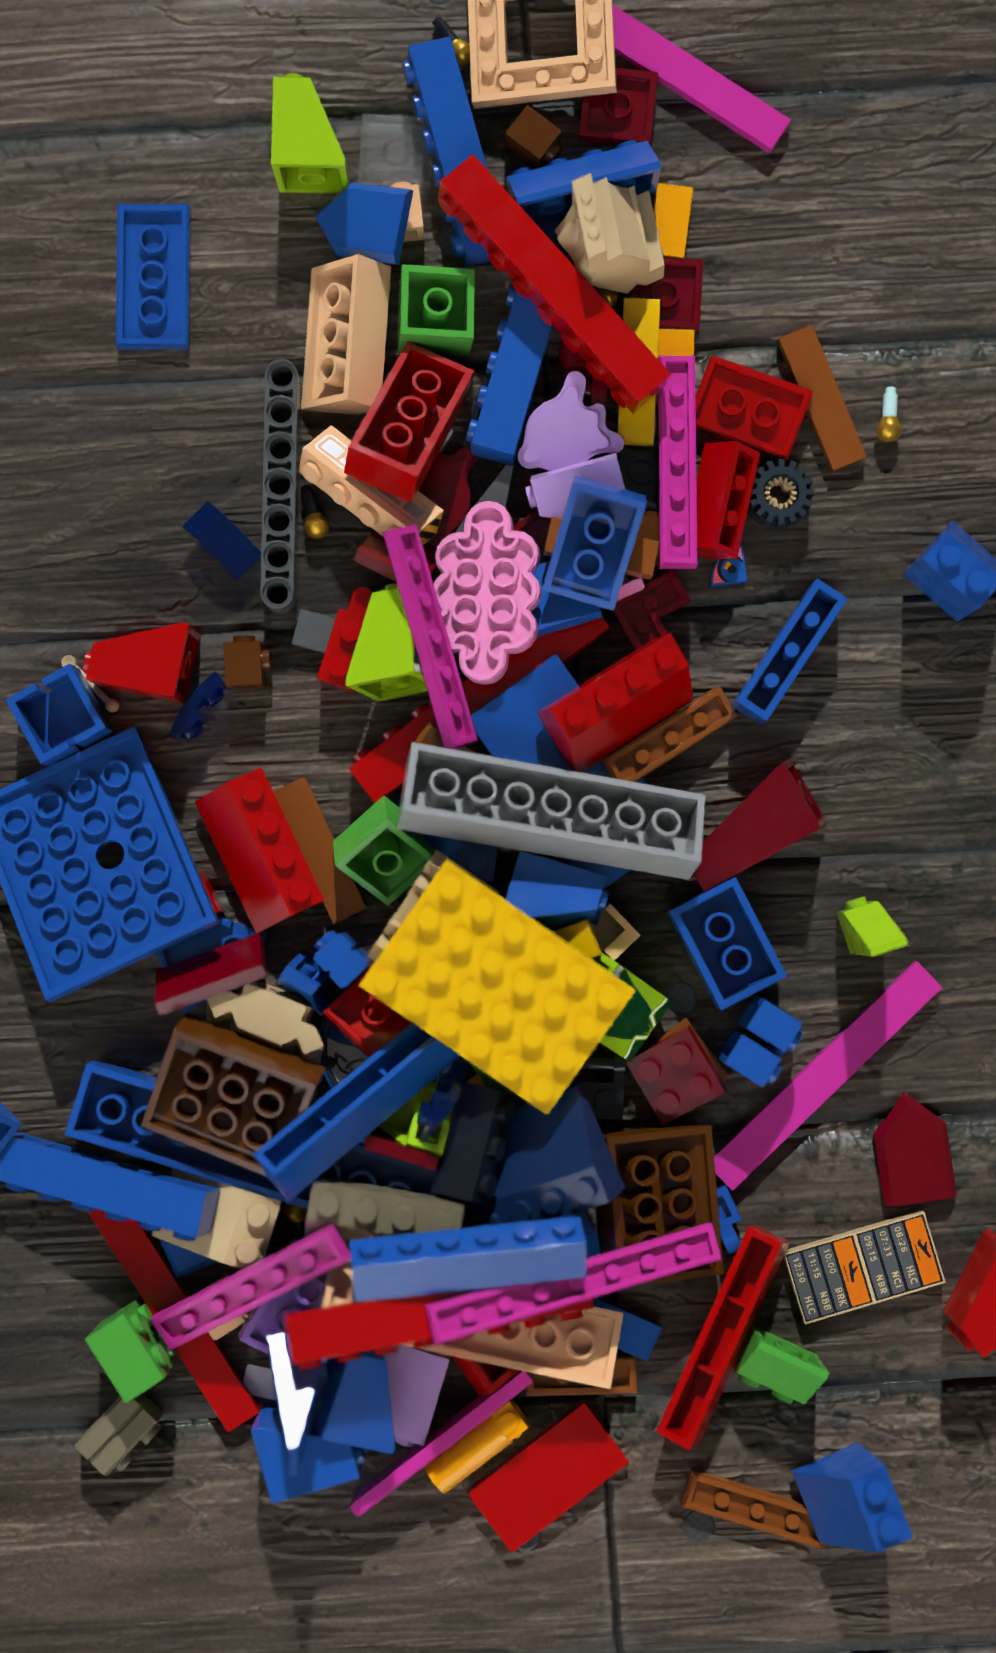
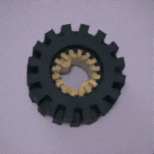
[749,459,814,530]

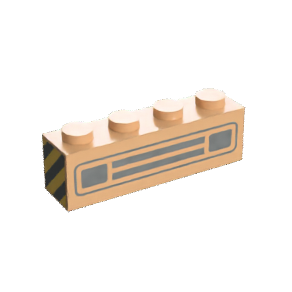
[298,425,444,546]

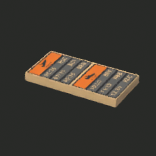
[784,1210,946,1324]

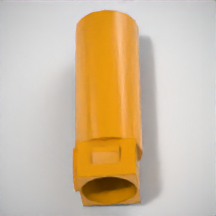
[424,1398,531,1494]

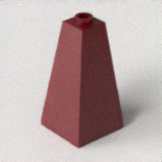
[690,758,826,892]

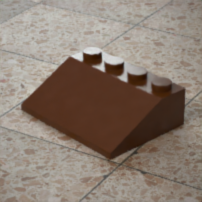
[141,1012,326,1177]
[598,1125,724,1287]

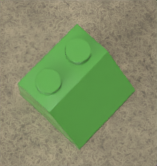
[333,795,435,906]
[734,1325,829,1404]

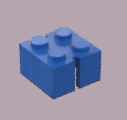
[5,664,115,766]
[716,996,803,1087]

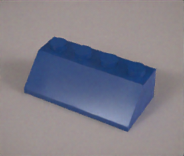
[506,140,661,224]

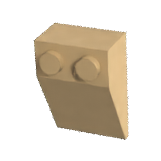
[152,1168,282,1269]

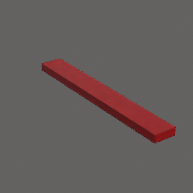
[87,1208,261,1433]

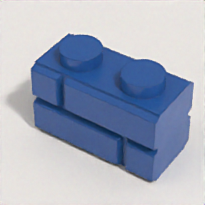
[314,930,373,988]

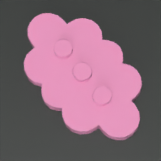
[433,501,542,685]

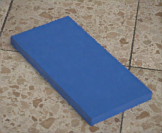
[470,654,647,889]

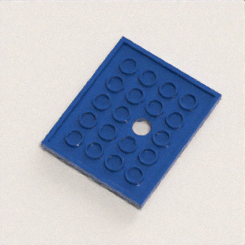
[0,726,220,1002]

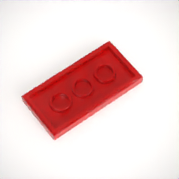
[467,1400,629,1553]

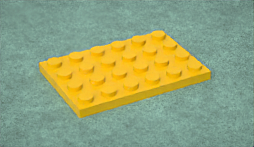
[359,859,635,1115]

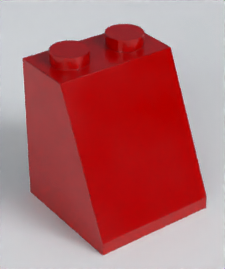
[83,622,201,705]
[943,1228,996,1358]

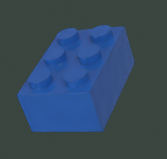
[666,877,787,1010]

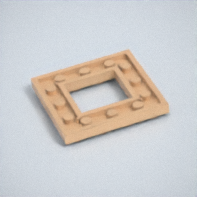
[468,0,617,109]

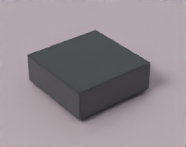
[292,609,336,654]

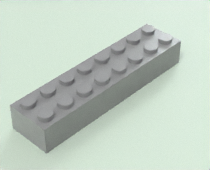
[396,742,705,880]

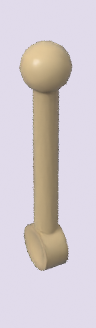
[61,655,119,713]

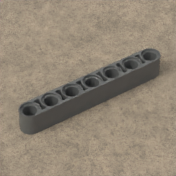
[260,359,302,615]

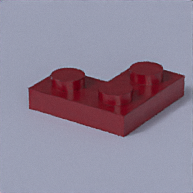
[612,569,691,651]

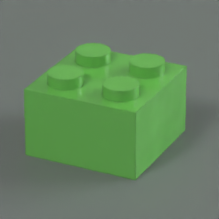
[397,264,475,356]
[85,1298,177,1404]

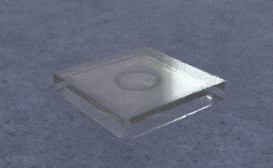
[358,114,432,193]

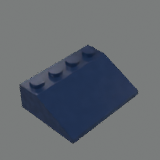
[467,1083,625,1227]

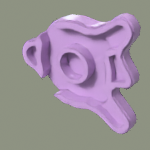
[518,371,624,471]

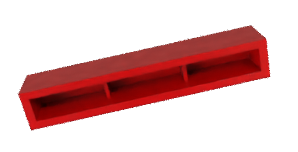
[656,1225,790,1450]

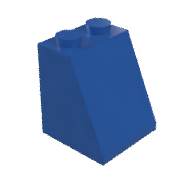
[903,520,996,622]
[505,851,609,932]
[314,1349,395,1454]
[251,1407,369,1504]
[791,1442,913,1553]

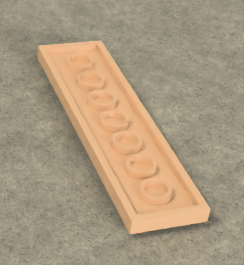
[320,1258,624,1389]

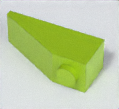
[836,896,908,957]

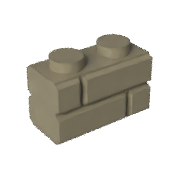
[75,1392,164,1476]

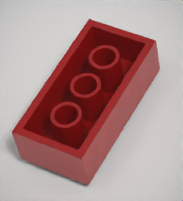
[344,341,474,503]

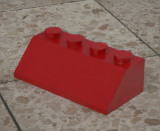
[536,633,693,772]
[195,767,324,934]

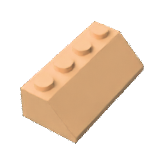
[301,254,391,415]

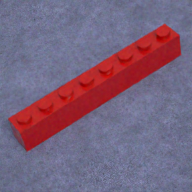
[438,154,671,414]
[349,617,610,803]
[282,1288,594,1370]

